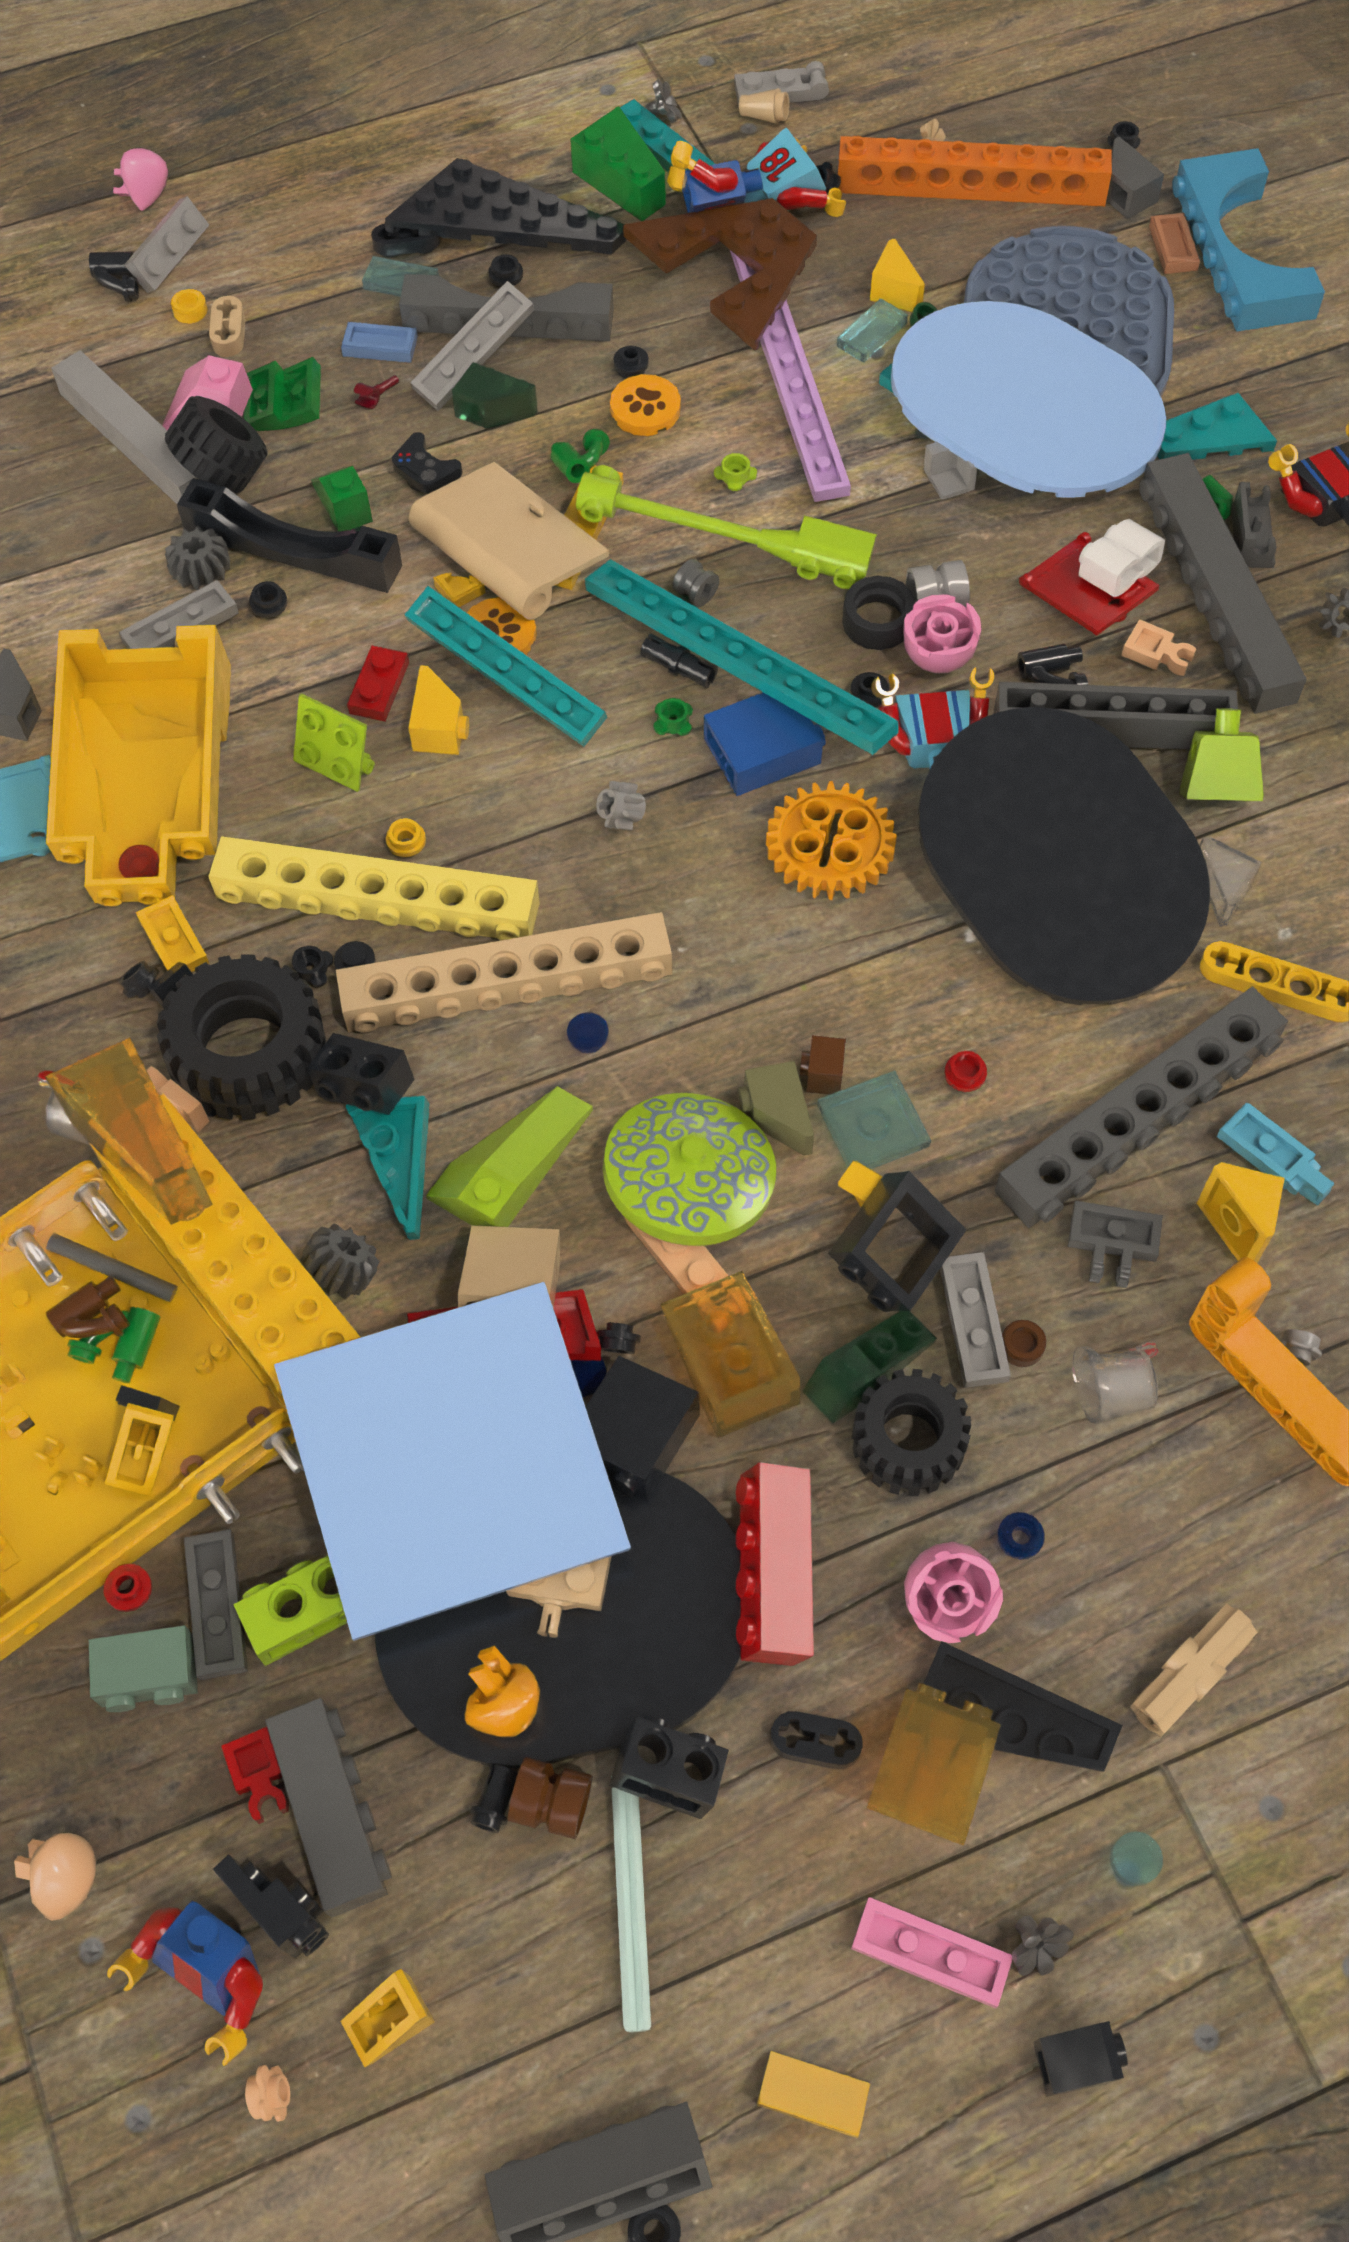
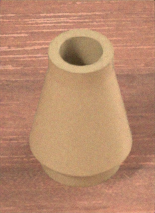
[739,88,789,124]

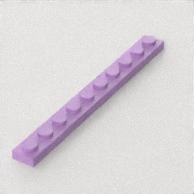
[730,250,851,502]

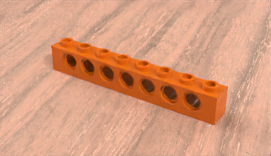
[838,136,1112,207]

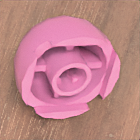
[903,595,981,673]
[904,1542,1003,1643]

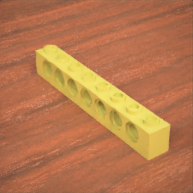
[208,836,540,940]

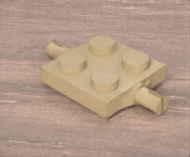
[506,1556,612,1638]

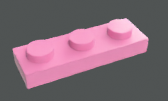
[851,1897,1013,2009]

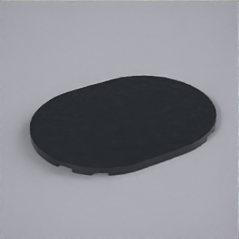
[918,707,1210,1005]
[375,1473,741,1768]

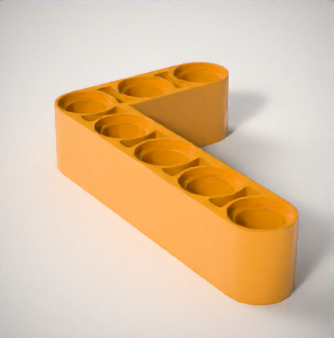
[1189,1257,1349,1486]

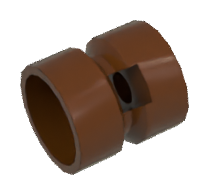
[508,1757,593,1840]

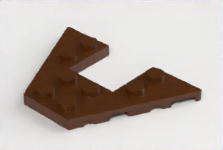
[623,198,817,351]

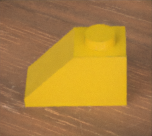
[408,665,469,755]

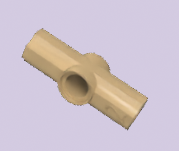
[1130,1603,1258,1737]

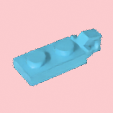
[1217,1103,1334,1206]

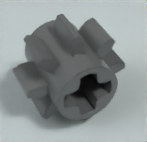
[1315,588,1349,638]

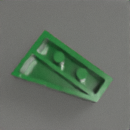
[570,106,666,221]

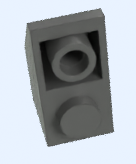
[1106,137,1164,219]
[0,648,42,741]

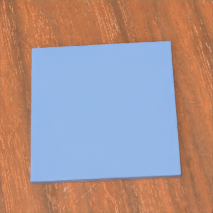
[274,1282,631,1641]

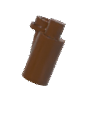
[46,1276,130,1338]

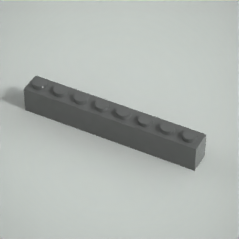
[1139,453,1307,714]

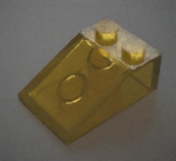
[660,1271,801,1438]

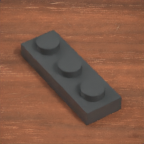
[184,1529,248,1681]

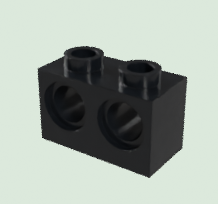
[307,1033,415,1115]
[609,1716,729,1819]

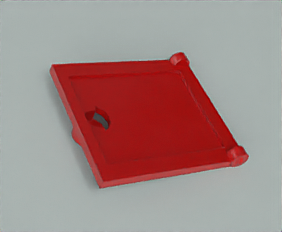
[1019,532,1160,636]

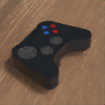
[392,432,463,494]

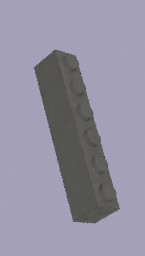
[994,682,1238,750]

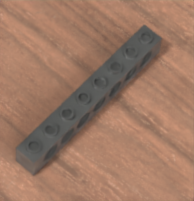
[995,986,1288,1228]

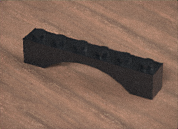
[177,478,403,593]

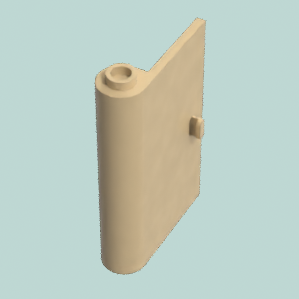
[409,462,609,620]

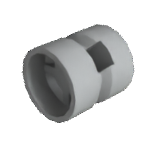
[906,560,970,607]

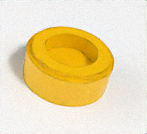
[171,289,208,324]

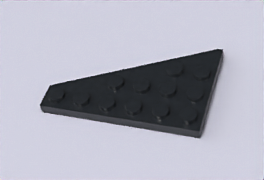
[385,158,627,254]

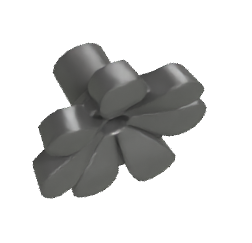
[645,79,682,123]
[1012,1916,1074,1976]

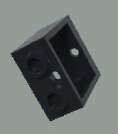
[828,1171,967,1312]

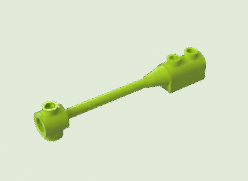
[576,465,877,589]

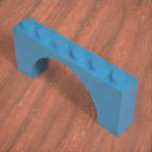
[1172,148,1325,332]

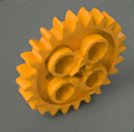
[766,781,897,900]

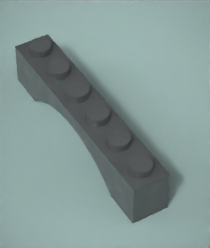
[399,274,614,341]

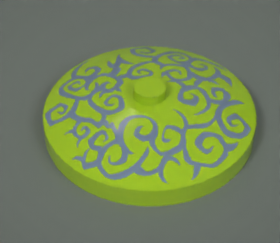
[603,1093,776,1246]

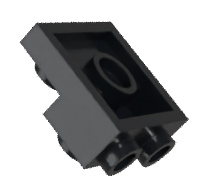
[213,1854,329,1959]

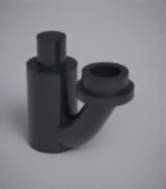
[89,251,139,302]
[1017,643,1089,685]

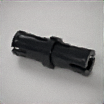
[640,633,718,688]

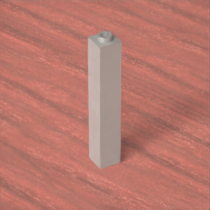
[51,350,200,504]

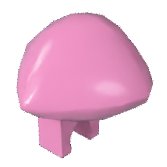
[113,148,168,211]

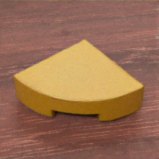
[433,573,486,607]

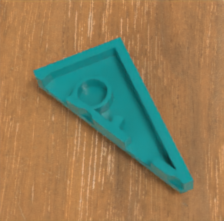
[346,1096,430,1240]

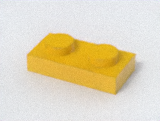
[136,895,210,972]

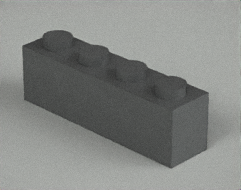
[265,1698,392,1918]
[484,2102,713,2242]

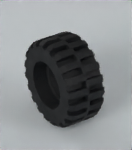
[157,954,326,1120]

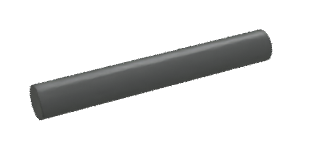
[46,1233,178,1302]

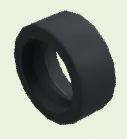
[842,575,916,650]

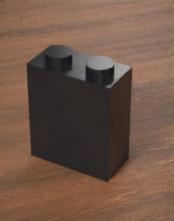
[585,1356,700,1501]

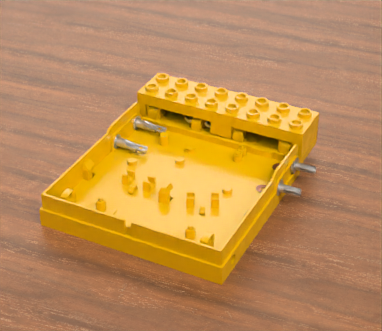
[0,1093,361,1661]

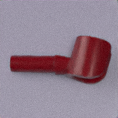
[354,375,399,409]

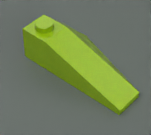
[426,1086,593,1227]

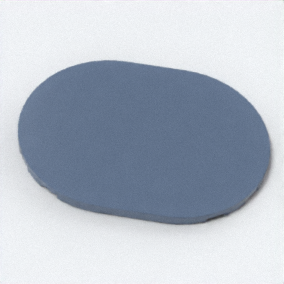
[964,226,1174,397]

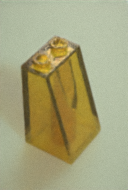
[45,1037,213,1225]

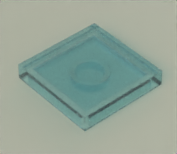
[817,1071,931,1169]

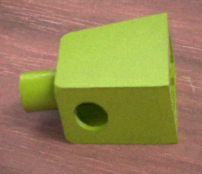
[1179,708,1264,801]

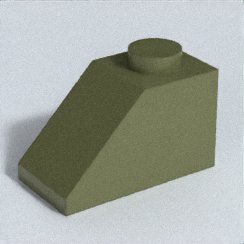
[738,1061,814,1156]

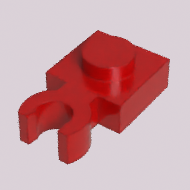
[221,1726,289,1824]

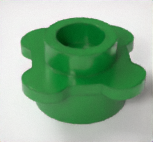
[653,698,693,736]

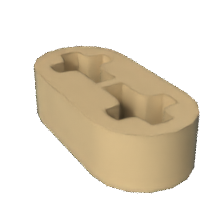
[209,296,246,357]

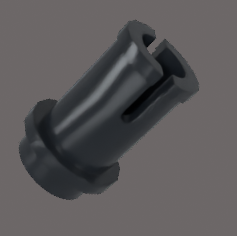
[470,1764,518,1833]

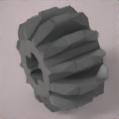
[165,525,230,590]
[300,1223,379,1299]

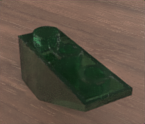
[802,1311,937,1423]

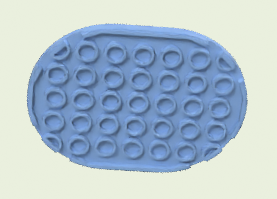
[891,301,1166,498]

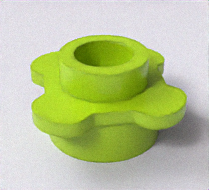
[714,453,757,491]

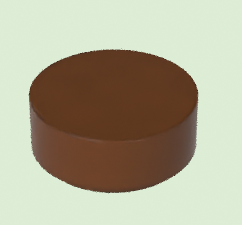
[1002,1320,1046,1367]

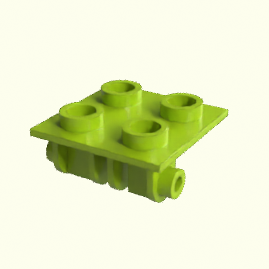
[293,693,375,792]

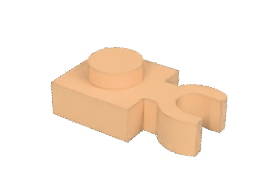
[1121,619,1196,676]
[139,1066,210,1133]

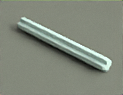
[611,1773,651,2032]

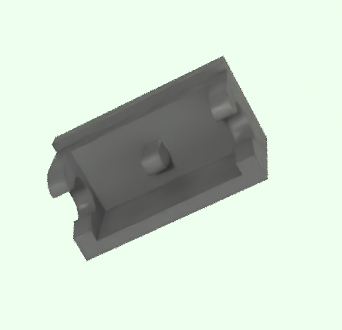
[1231,482,1277,568]

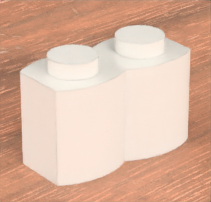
[1078,519,1165,597]

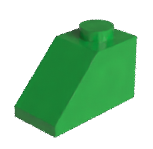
[311,466,373,531]

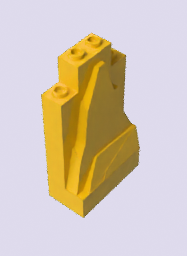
[46,625,231,907]

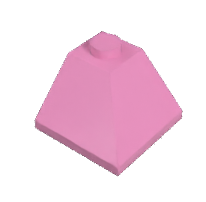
[162,355,253,430]

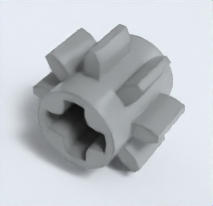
[596,781,646,830]

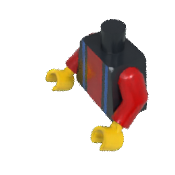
[1268,422,1349,527]

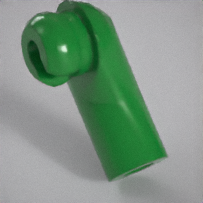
[1202,475,1233,521]

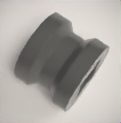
[672,559,719,607]

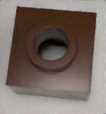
[800,1035,846,1096]

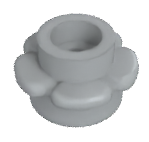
[1280,1329,1322,1366]

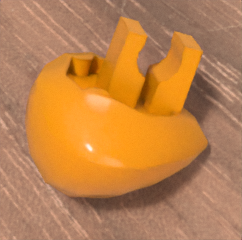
[465,1646,540,1737]

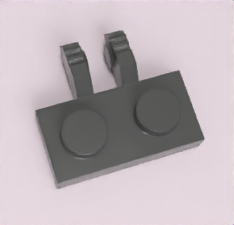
[1068,1200,1163,1288]

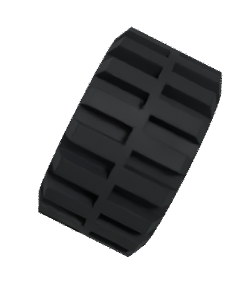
[164,396,268,493]
[852,1369,972,1496]

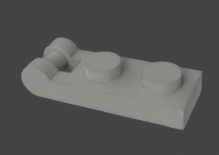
[734,61,829,107]

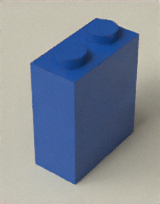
[704,692,826,796]

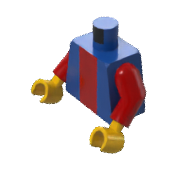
[667,141,763,213]
[107,1901,263,2066]

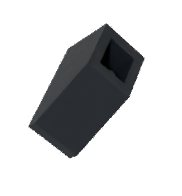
[1033,2021,1128,2097]

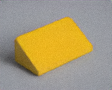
[756,2051,870,2138]

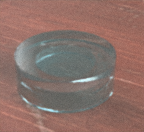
[1110,1832,1163,1886]

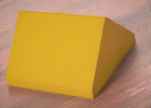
[1196,1162,1285,1263]

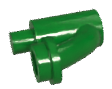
[551,429,610,483]
[67,1307,161,1384]

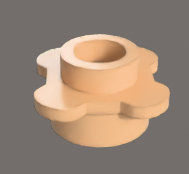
[245,2065,290,2122]

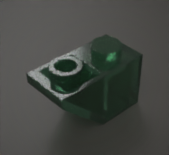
[452,362,538,429]

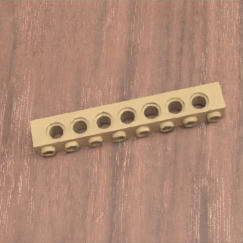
[336,912,672,1033]

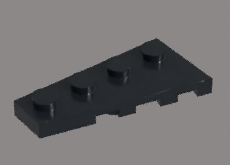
[903,1641,1123,1772]

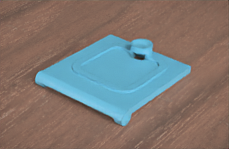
[0,755,51,862]

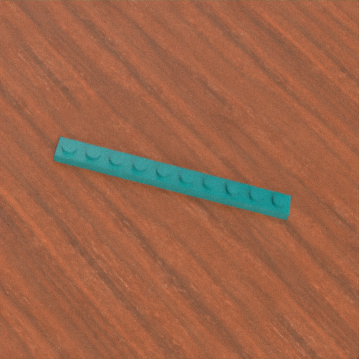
[585,559,899,755]

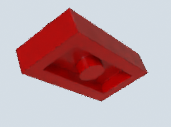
[347,645,409,722]

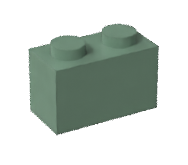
[89,1625,198,1712]

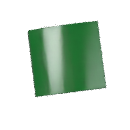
[244,357,321,431]

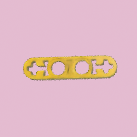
[1200,941,1349,1023]

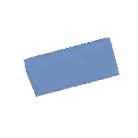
[341,322,418,363]

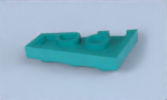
[1157,393,1277,460]

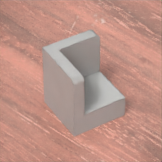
[923,442,977,499]

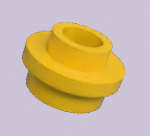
[386,818,426,857]

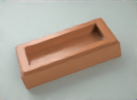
[1149,213,1200,274]

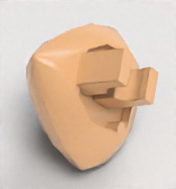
[14,1833,96,1921]

